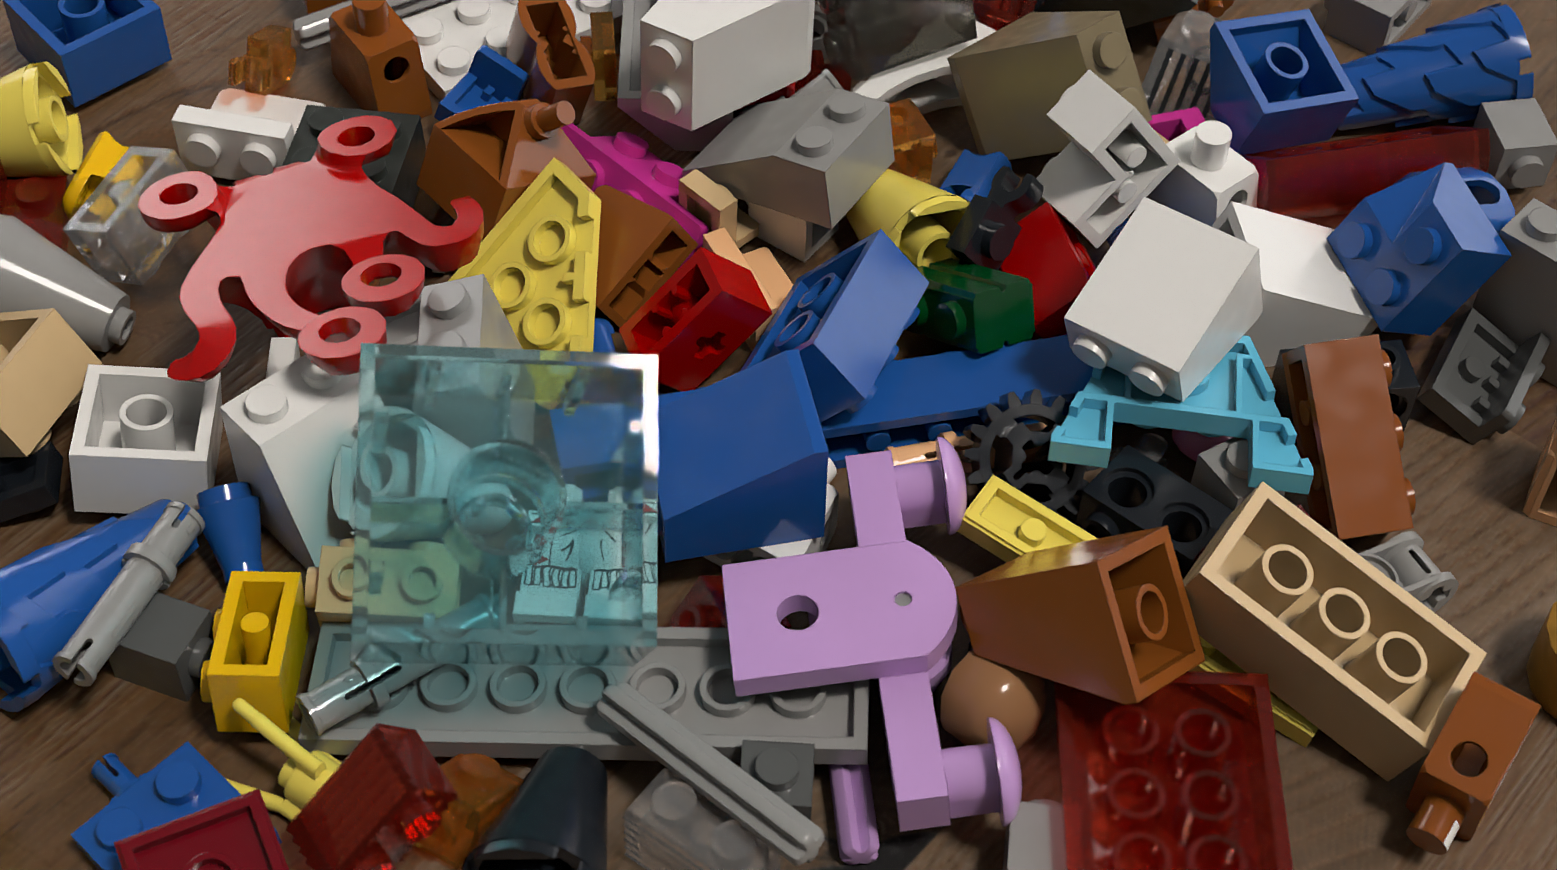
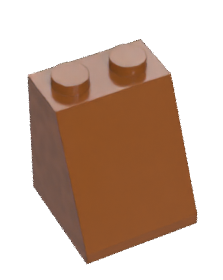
[955,526,1206,704]

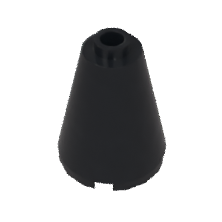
[461,746,608,870]

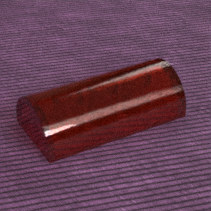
[1241,126,1490,220]

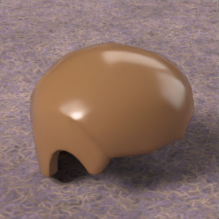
[940,651,1047,751]

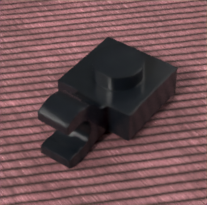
[946,166,1044,270]

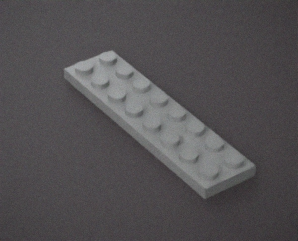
[298,622,870,765]

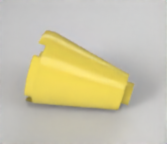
[0,61,83,178]
[845,168,970,267]

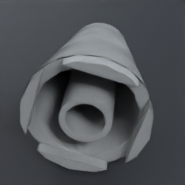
[0,214,136,352]

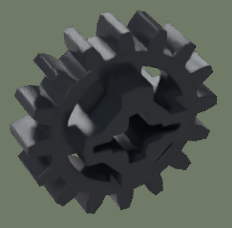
[957,389,1100,517]

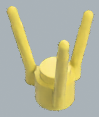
[225,698,355,826]

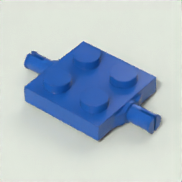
[70,741,282,870]

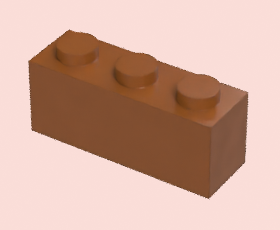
[1282,334,1416,540]

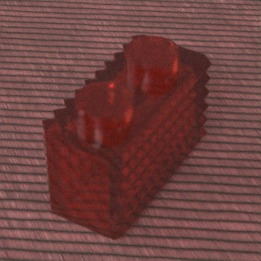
[286,723,457,870]

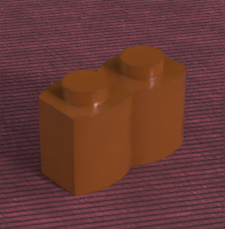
[506,0,595,124]

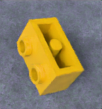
[200,571,310,733]

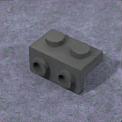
[1417,308,1551,445]

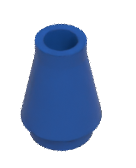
[196,482,264,585]

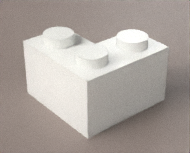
[1036,69,1180,249]

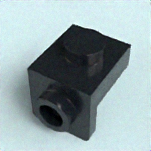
[0,441,64,523]

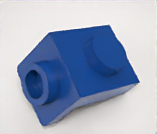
[434,45,529,121]

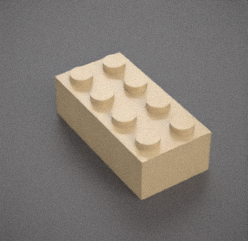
[1183,481,1487,782]

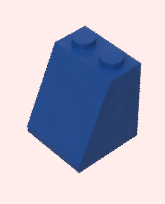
[630,349,828,562]

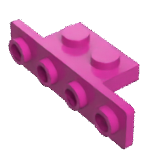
[561,123,708,271]

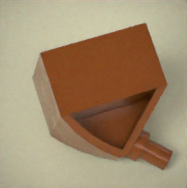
[416,99,596,242]

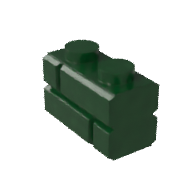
[905,258,1035,354]

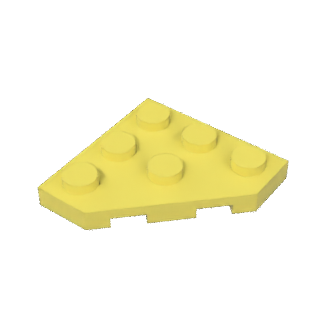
[448,157,601,411]

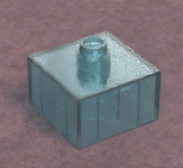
[349,343,658,666]

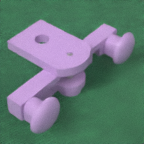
[721,437,1022,832]

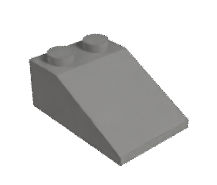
[682,88,895,229]

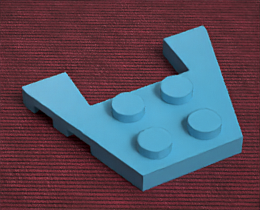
[1048,335,1314,495]

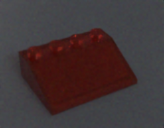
[1054,671,1294,870]

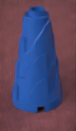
[1338,3,1534,130]
[0,499,199,712]

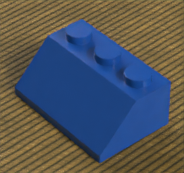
[740,229,929,422]

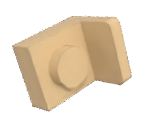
[679,169,759,248]

